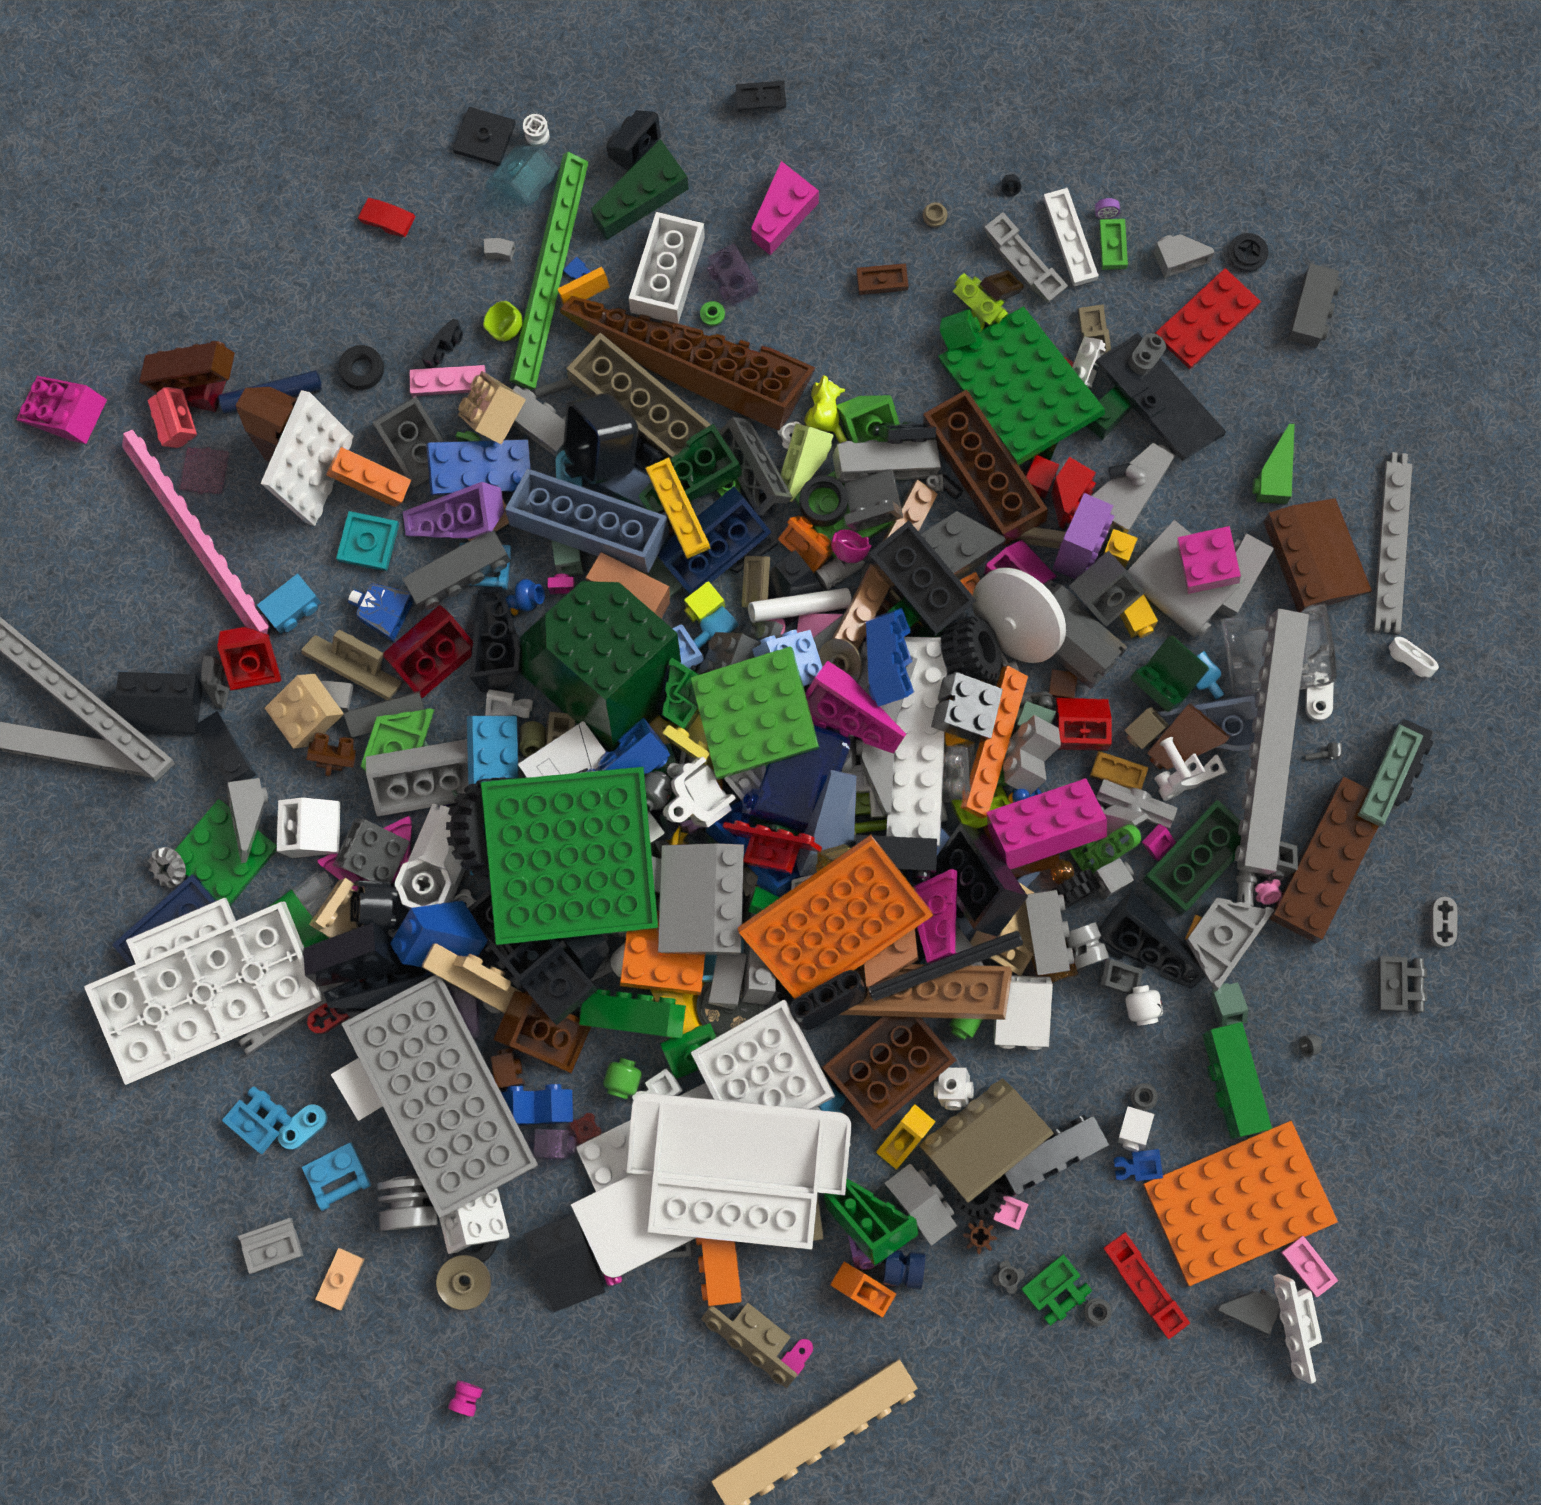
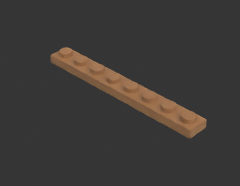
[832,480,938,650]

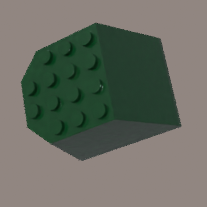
[519,581,681,752]

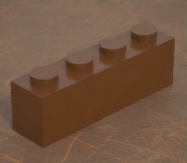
[139,341,235,393]

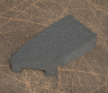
[201,655,230,709]

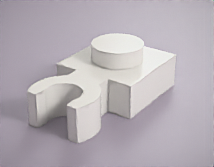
[632,1068,683,1100]

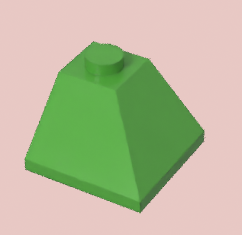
[836,395,905,443]

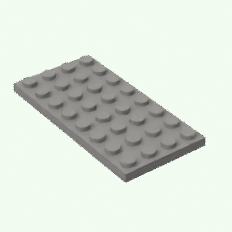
[341,975,538,1219]

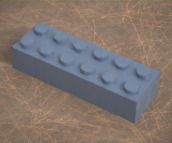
[505,468,669,573]

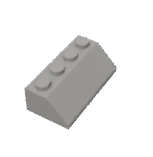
[366,739,468,816]

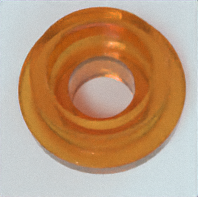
[1051,859,1074,885]

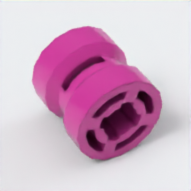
[448,1380,483,1417]

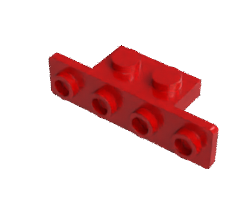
[723,820,822,874]

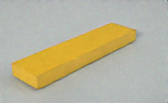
[645,458,710,559]

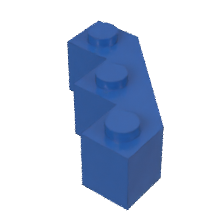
[866,608,914,707]
[501,1084,573,1125]

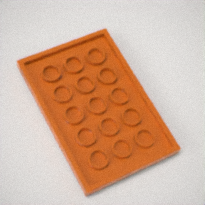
[738,835,933,999]
[1143,1121,1338,1286]

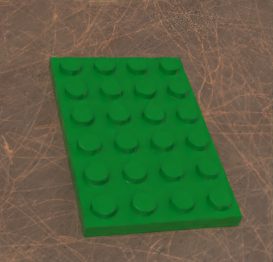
[938,306,1105,465]

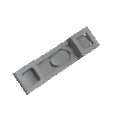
[984,212,1068,303]

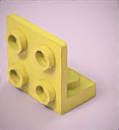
[663,713,713,768]

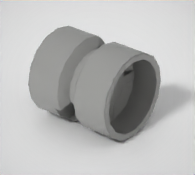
[1065,922,1109,969]

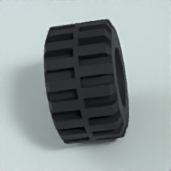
[941,616,1002,682]

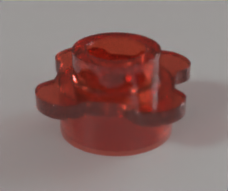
[570,1113,601,1144]

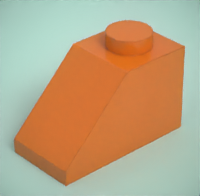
[830,1261,896,1318]

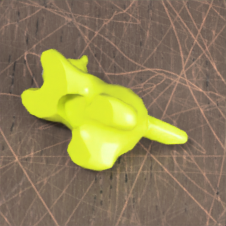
[804,375,847,443]

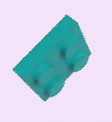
[336,511,399,572]

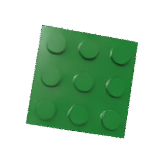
[175,799,277,906]

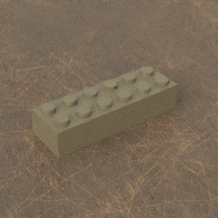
[566,333,711,460]

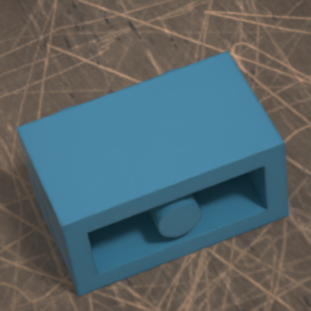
[257,573,321,634]

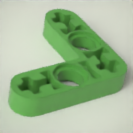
[1069,824,1141,874]

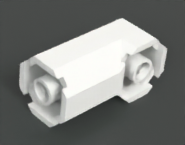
[394,804,465,910]

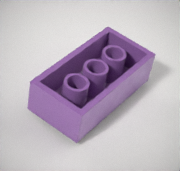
[1053,493,1115,579]

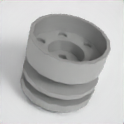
[377,1175,438,1231]

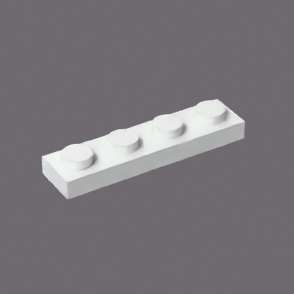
[1043,188,1098,287]

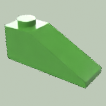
[1252,424,1294,504]

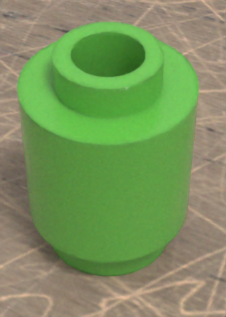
[949,1018,983,1040]

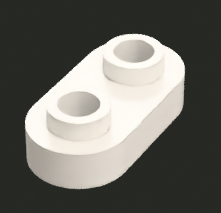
[1389,637,1439,677]
[1305,669,1333,721]

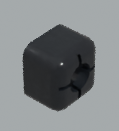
[564,393,638,485]

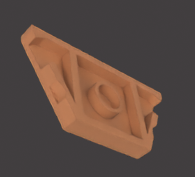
[864,929,918,990]

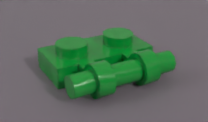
[1021,1254,1092,1326]

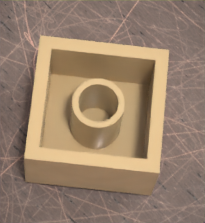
[265,674,344,749]

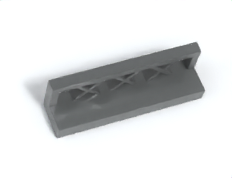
[719,417,793,515]

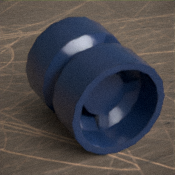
[883,1250,925,1290]

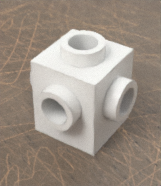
[934,1068,974,1110]

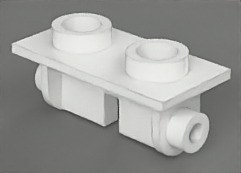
[1072,337,1106,388]

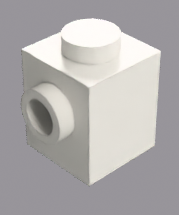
[1118,1107,1154,1152]

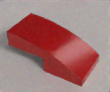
[358,197,416,237]

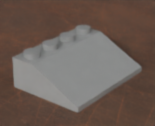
[658,844,744,956]

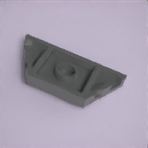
[921,511,1006,575]

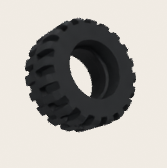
[446,777,516,879]

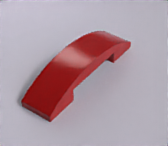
[1103,1232,1190,1340]

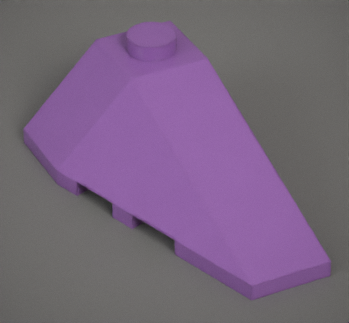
[403,482,504,539]

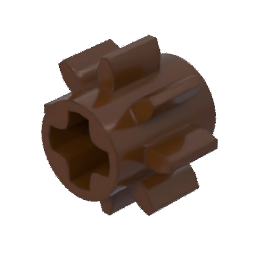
[962,1220,997,1254]

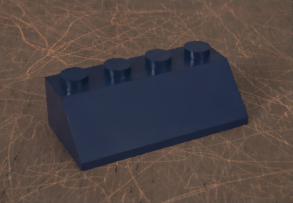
[658,486,772,595]

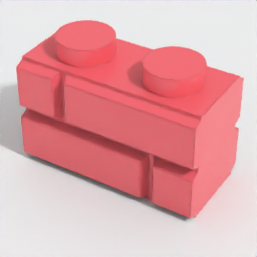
[148,387,197,448]

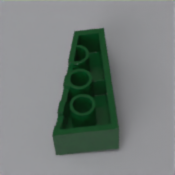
[591,139,689,240]

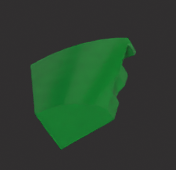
[662,657,700,730]

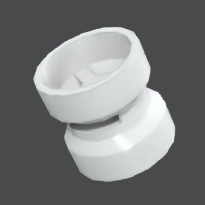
[523,114,550,147]

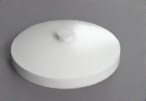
[973,568,1066,663]

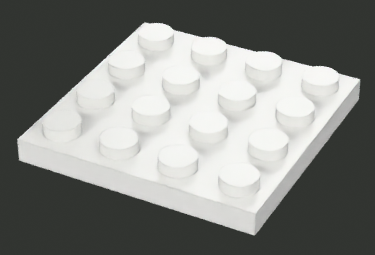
[261,390,353,526]
[691,1000,835,1110]

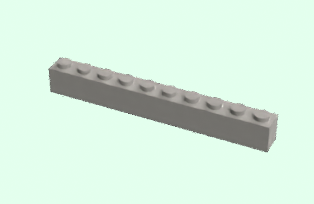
[1235,608,1309,875]

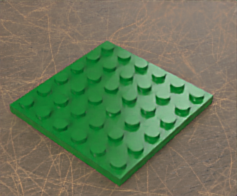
[481,767,658,945]

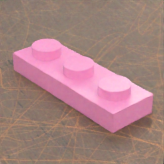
[410,365,486,396]

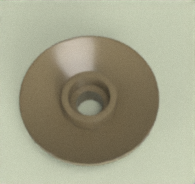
[818,638,862,682]
[436,1255,491,1310]

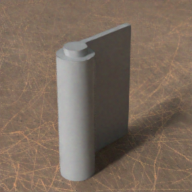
[1128,520,1246,638]

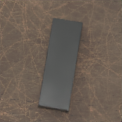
[344,691,425,738]

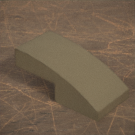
[1077,304,1111,354]

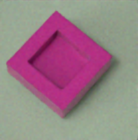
[548,574,576,594]
[1142,824,1176,861]

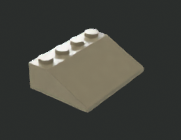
[919,1078,1054,1203]

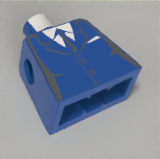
[348,583,414,642]

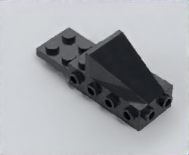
[468,889,598,1026]

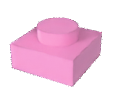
[993,1195,1028,1230]

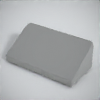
[708,953,747,1010]

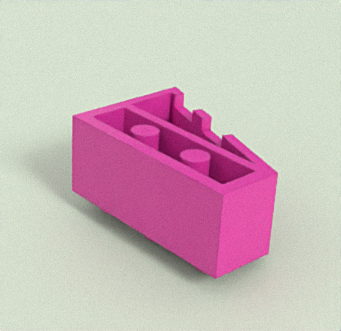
[751,161,819,255]

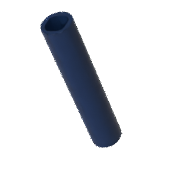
[219,370,322,414]

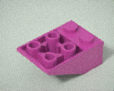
[16,376,107,444]

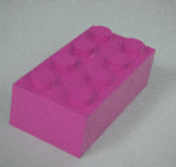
[987,778,1107,870]

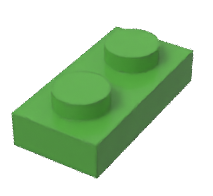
[1099,219,1128,270]

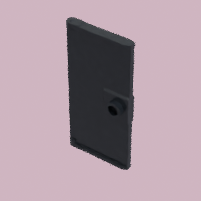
[1095,333,1226,461]

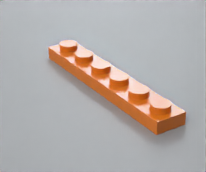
[961,665,1028,819]

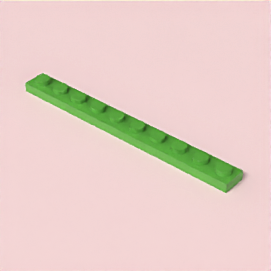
[509,152,588,390]

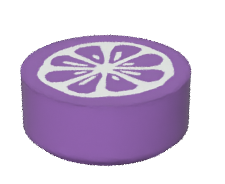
[1095,198,1120,219]

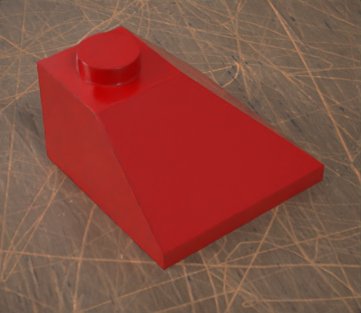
[217,627,281,690]

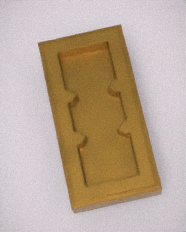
[1090,751,1148,789]

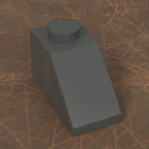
[1214,1289,1280,1335]

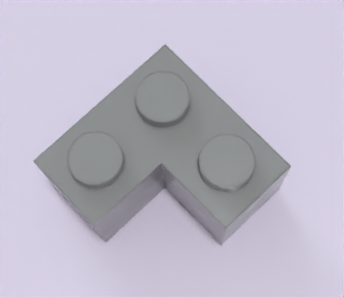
[1003,715,1061,795]
[885,1164,957,1246]

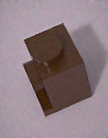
[491,1048,525,1090]

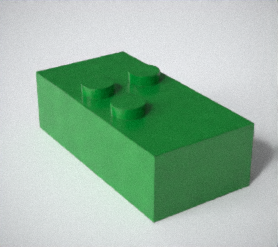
[1202,1022,1272,1139]

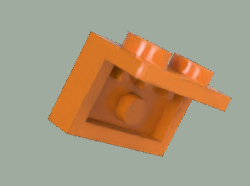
[778,515,833,573]

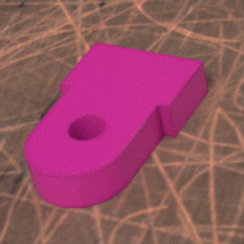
[781,1339,813,1376]

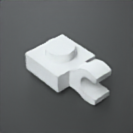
[485,689,533,718]

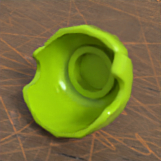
[483,301,522,342]

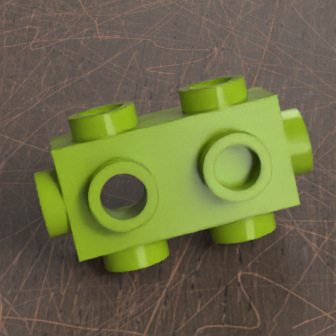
[953,273,1008,332]

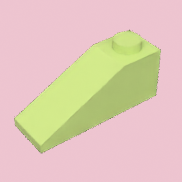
[781,424,833,502]

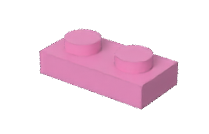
[1280,1236,1338,1297]

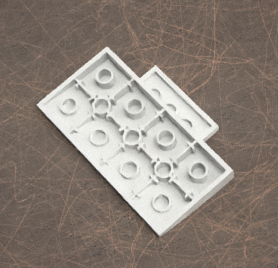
[84,898,323,1085]

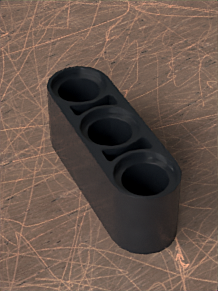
[790,970,868,1030]

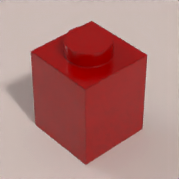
[1026,455,1060,499]

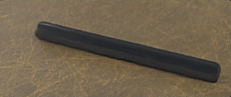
[869,931,1023,1001]

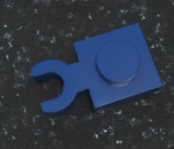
[1114,1149,1163,1181]

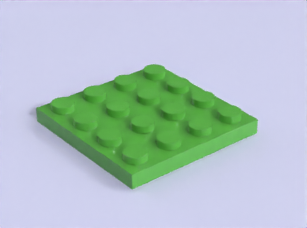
[691,646,820,779]

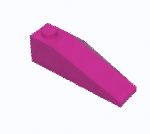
[805,661,906,754]

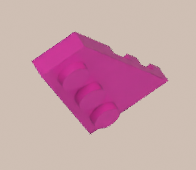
[913,869,957,963]

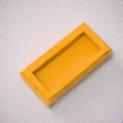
[557,267,610,305]

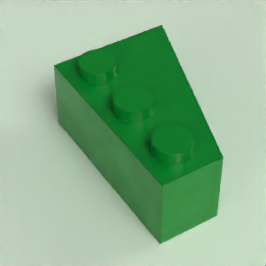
[823,1178,918,1266]

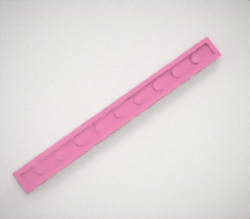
[122,430,269,634]

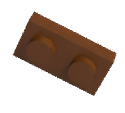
[856,263,909,295]

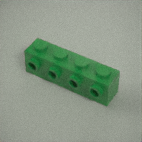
[579,989,686,1038]

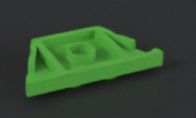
[361,708,435,771]

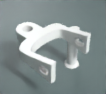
[1154,737,1228,801]
[663,757,736,823]

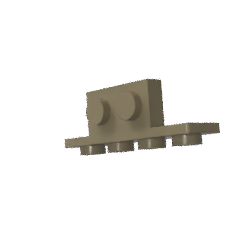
[301,630,402,700]
[701,1303,797,1388]

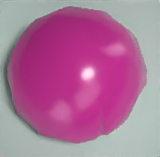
[831,529,872,564]

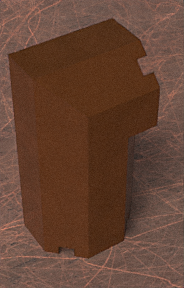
[235,387,297,462]

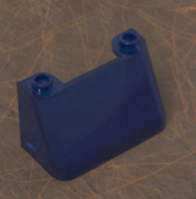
[741,724,850,833]

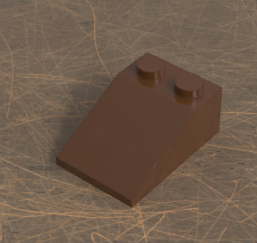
[493,991,591,1073]

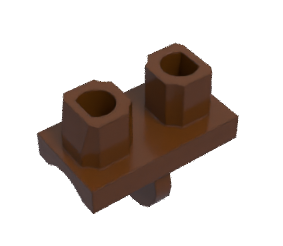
[306,732,356,777]

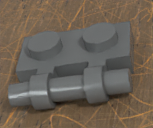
[1378,956,1427,1013]

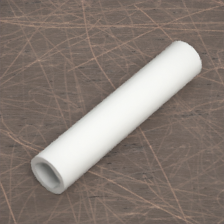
[748,588,852,623]

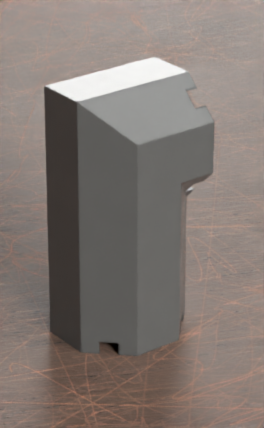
[1044,580,1127,689]

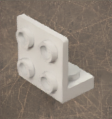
[439,1189,509,1254]

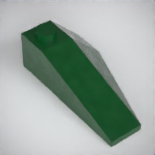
[639,424,742,514]

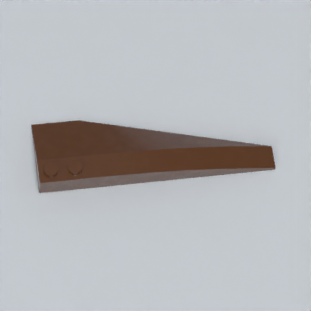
[560,296,815,431]

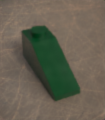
[1086,386,1133,440]

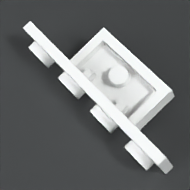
[1273,1274,1322,1384]

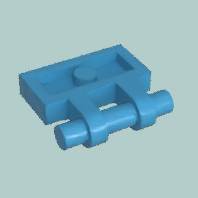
[222,1087,292,1154]

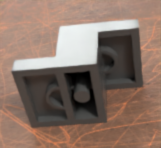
[699,620,784,675]

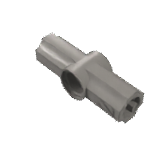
[1096,779,1178,830]

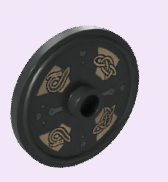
[697,982,764,1037]

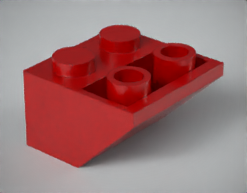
[1051,457,1096,529]
[1056,698,1112,751]

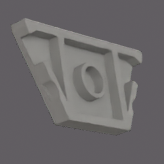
[1186,898,1274,991]

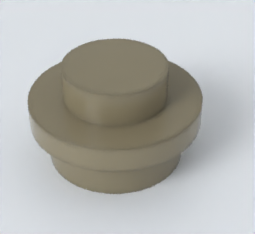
[923,202,947,227]

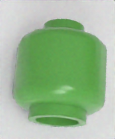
[603,1058,642,1099]

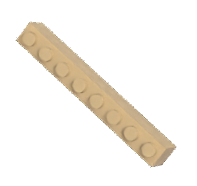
[711,1359,918,1505]

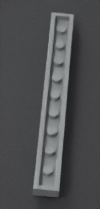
[0,617,175,782]

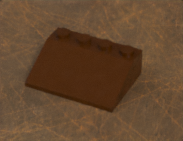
[1263,498,1372,613]
[821,1016,957,1131]

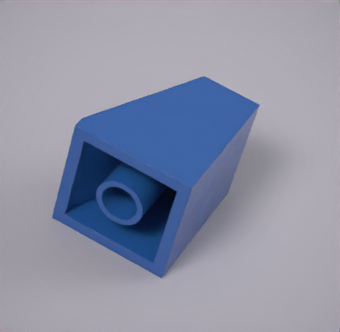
[390,901,488,968]

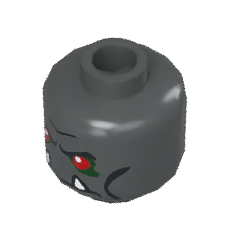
[644,771,673,811]

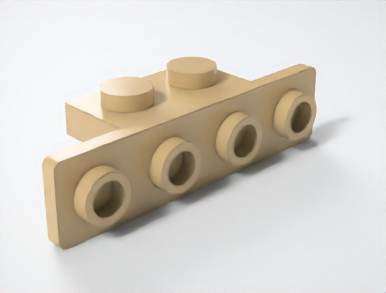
[422,943,521,1014]

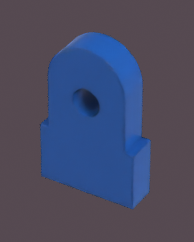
[563,257,591,280]

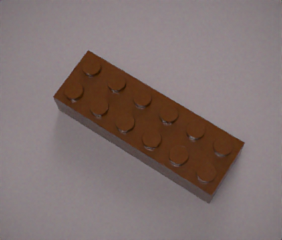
[923,389,1048,546]
[1269,776,1379,943]

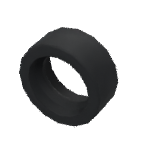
[799,475,848,527]

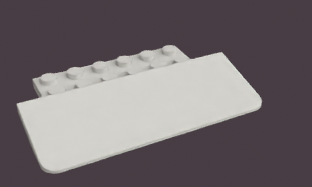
[571,1083,714,1278]
[627,1093,851,1249]

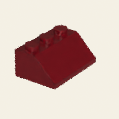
[383,605,473,698]

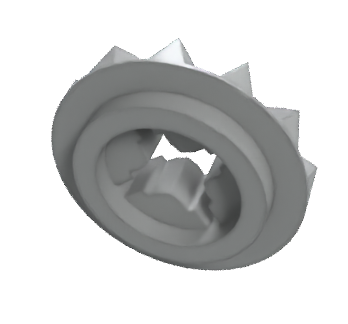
[148,847,186,888]

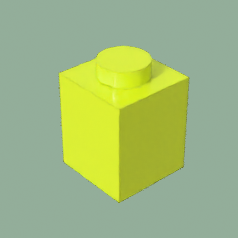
[684,581,725,623]

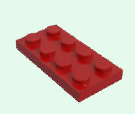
[1155,268,1261,369]

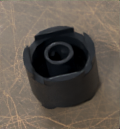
[350,881,397,934]

